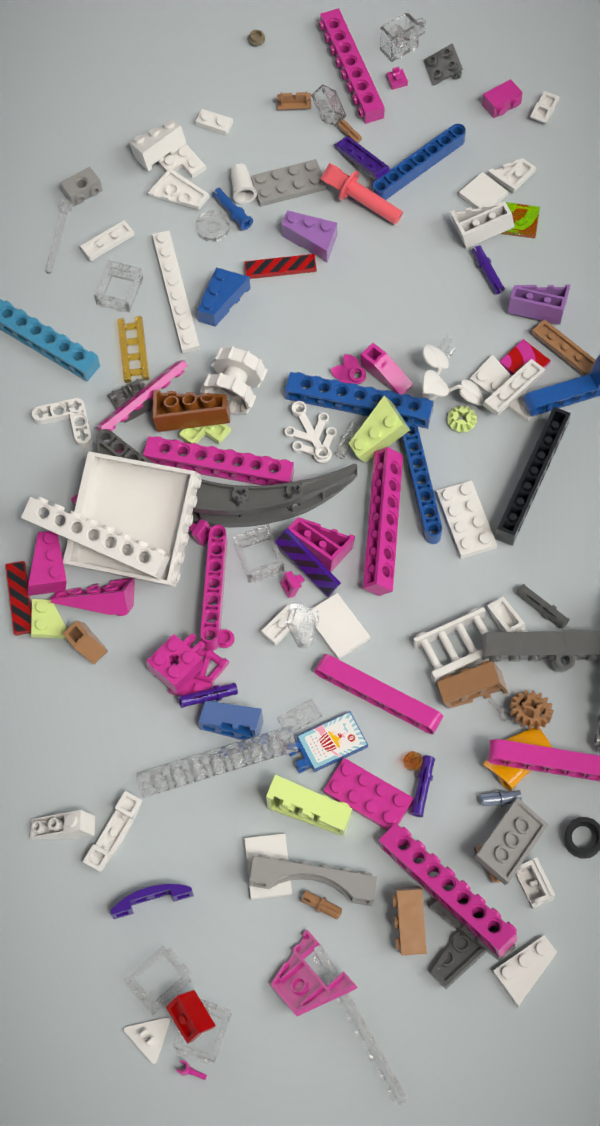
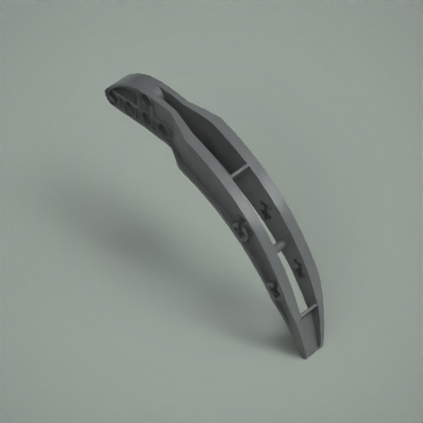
[97,429,358,528]

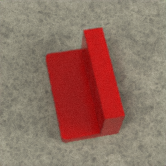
[166,990,216,1044]

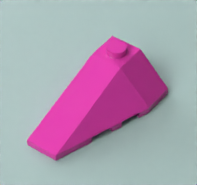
[51,578,135,616]

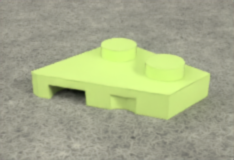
[31,599,67,639]

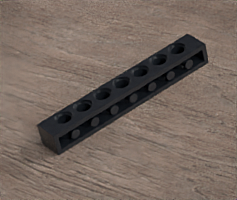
[495,406,571,546]

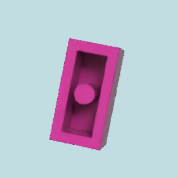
[482,79,523,118]

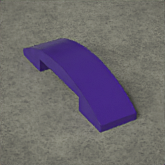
[110,884,194,919]

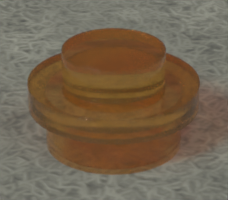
[403,751,423,771]

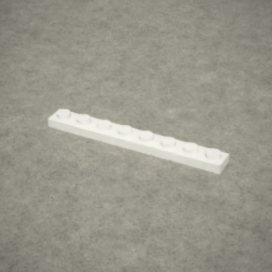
[152,231,200,354]

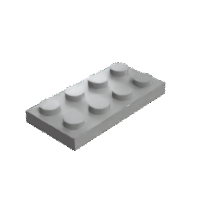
[251,159,326,207]
[473,797,548,885]

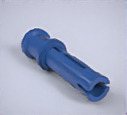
[212,188,253,230]

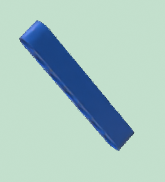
[373,123,466,200]
[401,422,442,544]

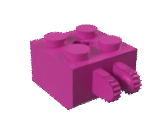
[146,633,205,694]

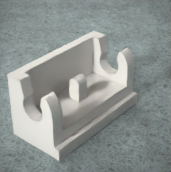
[515,857,555,909]

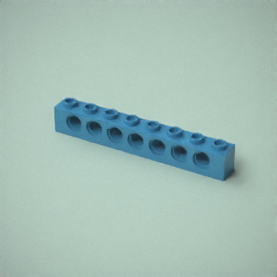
[0,299,100,382]

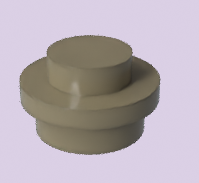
[249,30,265,46]

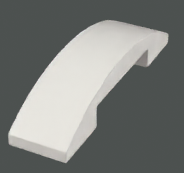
[83,791,143,872]

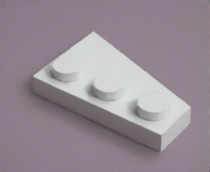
[148,168,210,210]

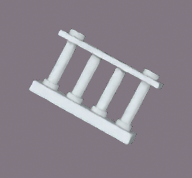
[413,607,489,685]

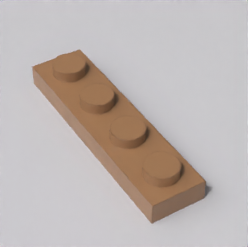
[532,319,596,376]

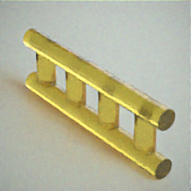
[117,316,149,383]

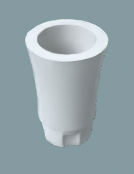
[231,163,257,204]

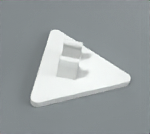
[124,1017,171,1064]

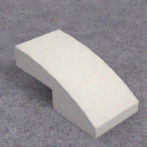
[530,91,560,124]

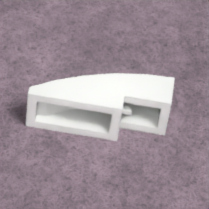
[487,596,528,659]

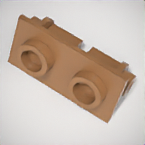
[277,91,311,110]

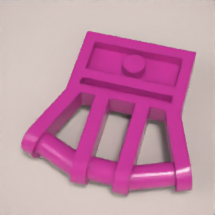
[168,646,229,703]

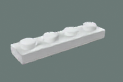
[483,359,546,416]

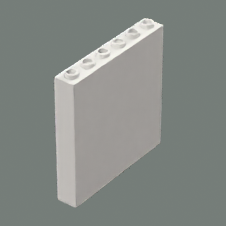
[63,451,202,587]

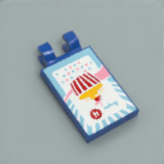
[287,711,368,774]

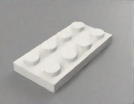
[436,481,497,559]

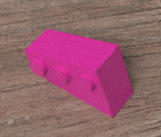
[288,517,355,572]
[27,531,67,596]

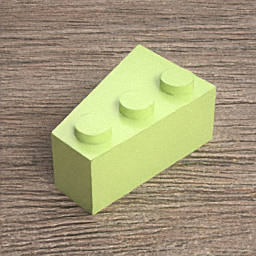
[349,396,410,463]

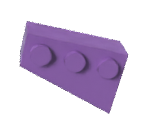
[282,210,338,263]
[508,284,571,325]

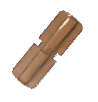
[338,120,362,143]

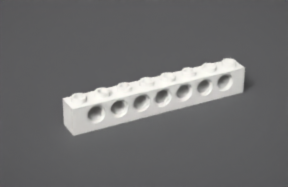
[21,496,170,579]

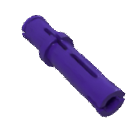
[471,245,505,294]
[178,683,238,708]
[410,755,435,817]

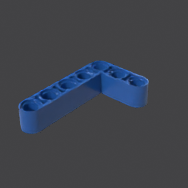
[522,355,600,416]

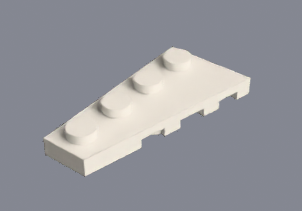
[470,354,533,423]

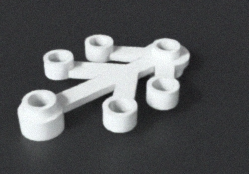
[285,401,337,463]

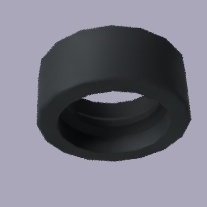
[564,817,600,859]

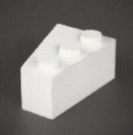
[129,120,186,171]
[450,202,515,248]

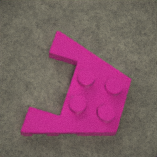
[270,930,358,1016]

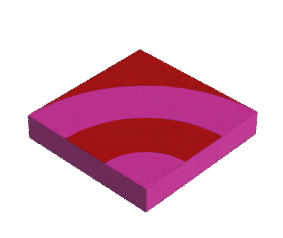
[499,339,551,376]

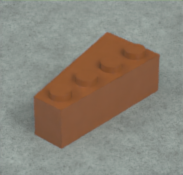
[153,390,230,432]

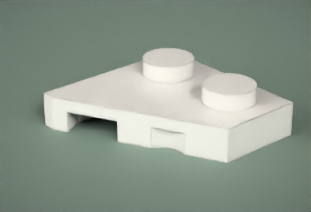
[488,158,536,193]

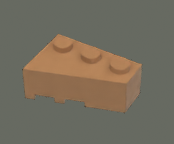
[437,661,509,708]
[392,886,427,956]

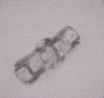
[334,422,360,459]

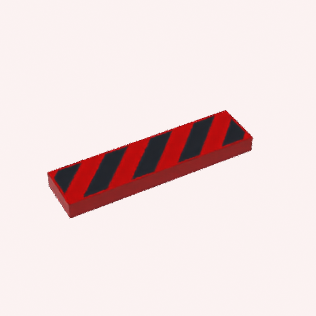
[244,254,317,279]
[6,561,31,636]

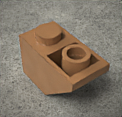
[62,620,108,664]

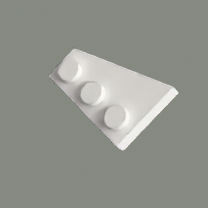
[493,935,557,1007]

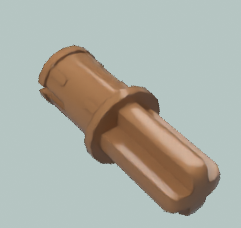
[301,890,342,919]

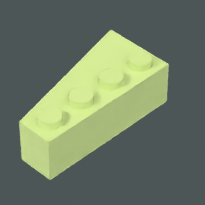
[266,775,352,836]

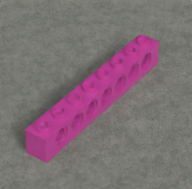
[318,8,385,124]
[143,436,294,486]
[363,447,403,596]
[379,824,518,958]

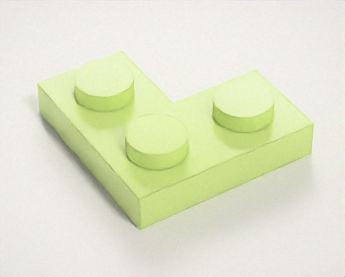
[179,424,231,444]

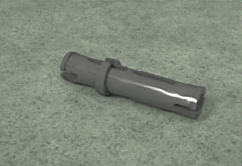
[516,584,570,629]

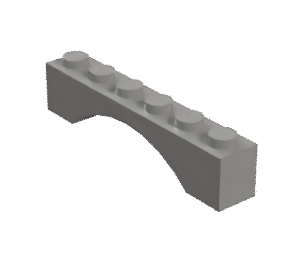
[249,855,377,906]

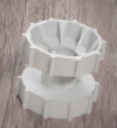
[200,346,267,415]

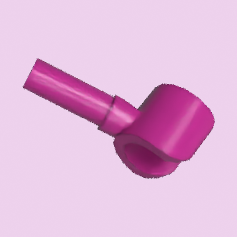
[176,1060,207,1080]

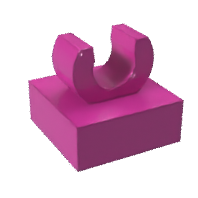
[387,67,408,90]
[188,519,211,546]
[280,571,305,598]

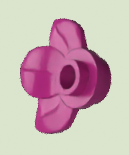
[331,354,366,384]

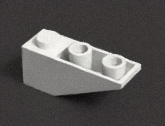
[30,810,95,840]

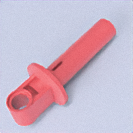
[320,163,403,225]

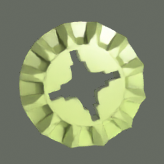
[447,404,477,432]

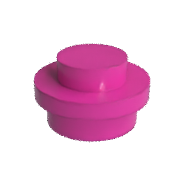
[219,629,235,648]

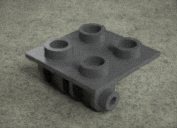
[423,43,463,86]
[108,378,153,423]

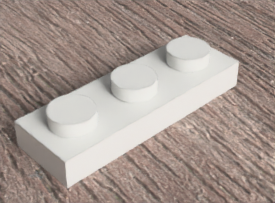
[80,220,135,262]

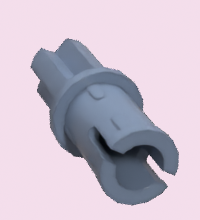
[480,790,522,807]

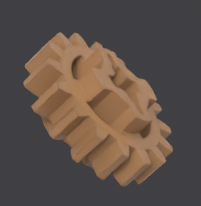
[509,690,554,730]

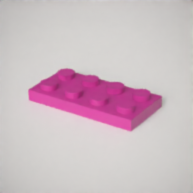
[323,758,414,831]

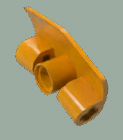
[483,727,552,791]

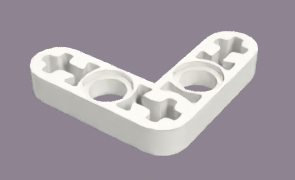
[32,398,92,448]

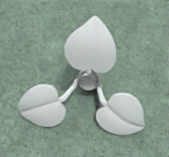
[422,344,484,406]

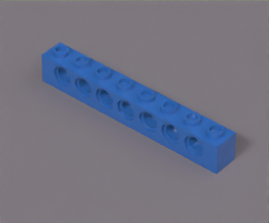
[285,372,434,429]

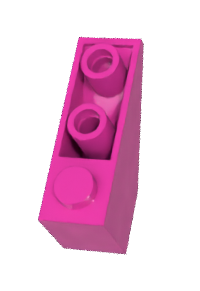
[361,343,413,394]

